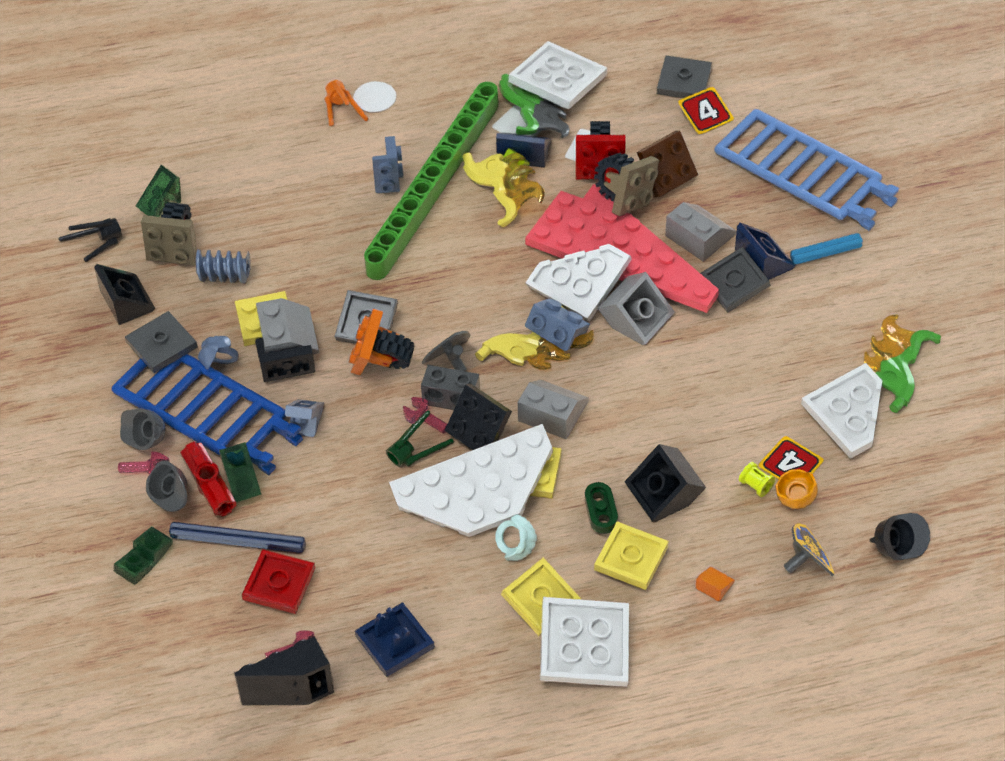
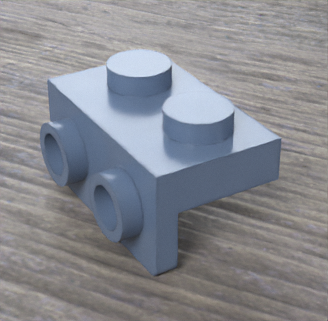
[372,136,404,194]
[525,299,590,351]

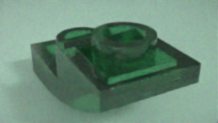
[114,526,173,585]

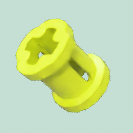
[739,462,776,497]

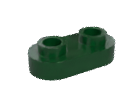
[585,482,618,534]

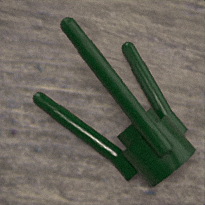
[386,410,454,467]

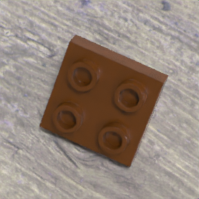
[636,130,698,197]

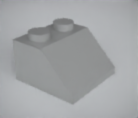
[665,202,736,262]
[598,272,675,345]
[256,298,319,354]
[518,380,589,439]

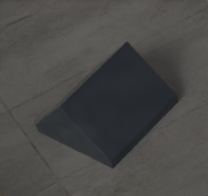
[94,264,155,325]

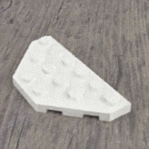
[389,424,553,537]

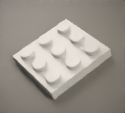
[509,41,607,109]
[540,597,629,687]

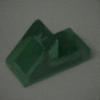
[136,165,181,217]
[219,442,261,502]

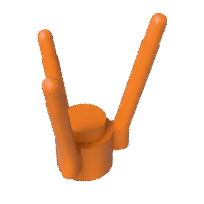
[324,80,368,126]

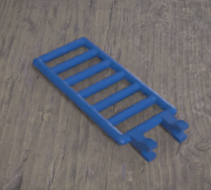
[111,354,303,475]

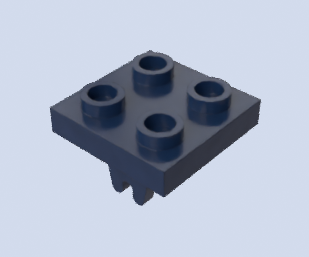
[355,602,435,677]

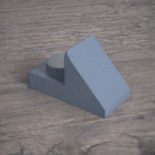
[285,399,324,437]

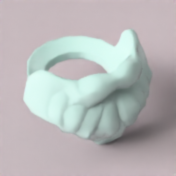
[495,515,537,561]

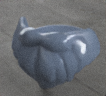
[198,336,239,369]

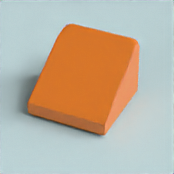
[695,566,735,602]

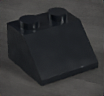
[624,444,706,522]

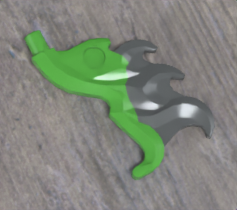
[499,74,570,138]

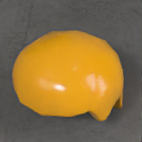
[775,469,818,509]

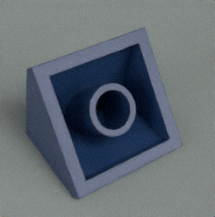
[496,132,551,168]
[735,222,795,280]

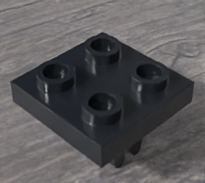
[444,384,512,450]

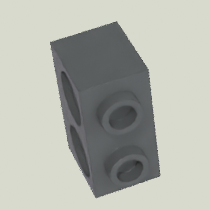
[421,365,480,410]

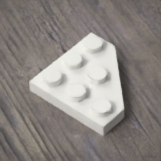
[526,244,632,322]
[801,363,882,459]

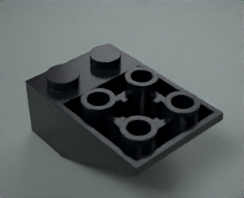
[234,636,334,705]

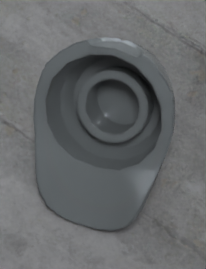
[120,408,166,450]
[146,460,187,512]

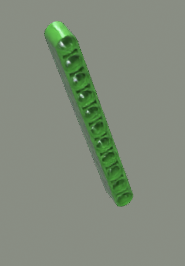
[364,82,498,280]

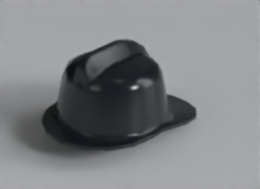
[869,513,930,561]

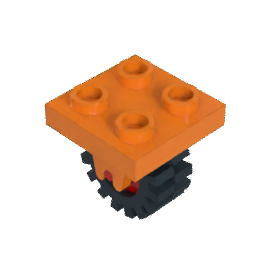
[349,309,415,375]

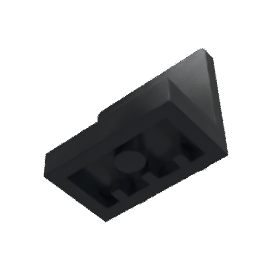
[255,338,315,382]

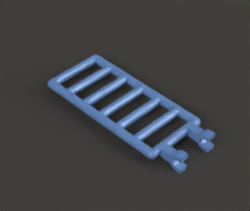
[714,109,899,231]

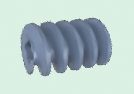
[196,249,251,283]

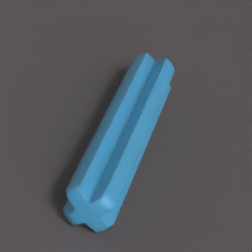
[790,233,863,265]

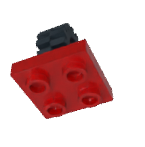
[576,121,626,180]

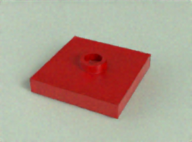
[242,549,315,614]

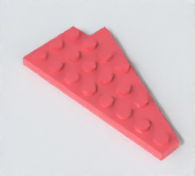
[525,184,719,313]

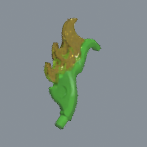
[864,315,941,413]

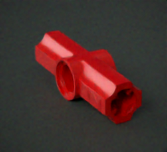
[180,442,236,517]

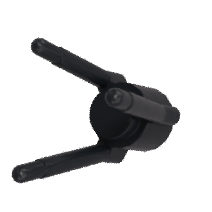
[58,218,122,262]

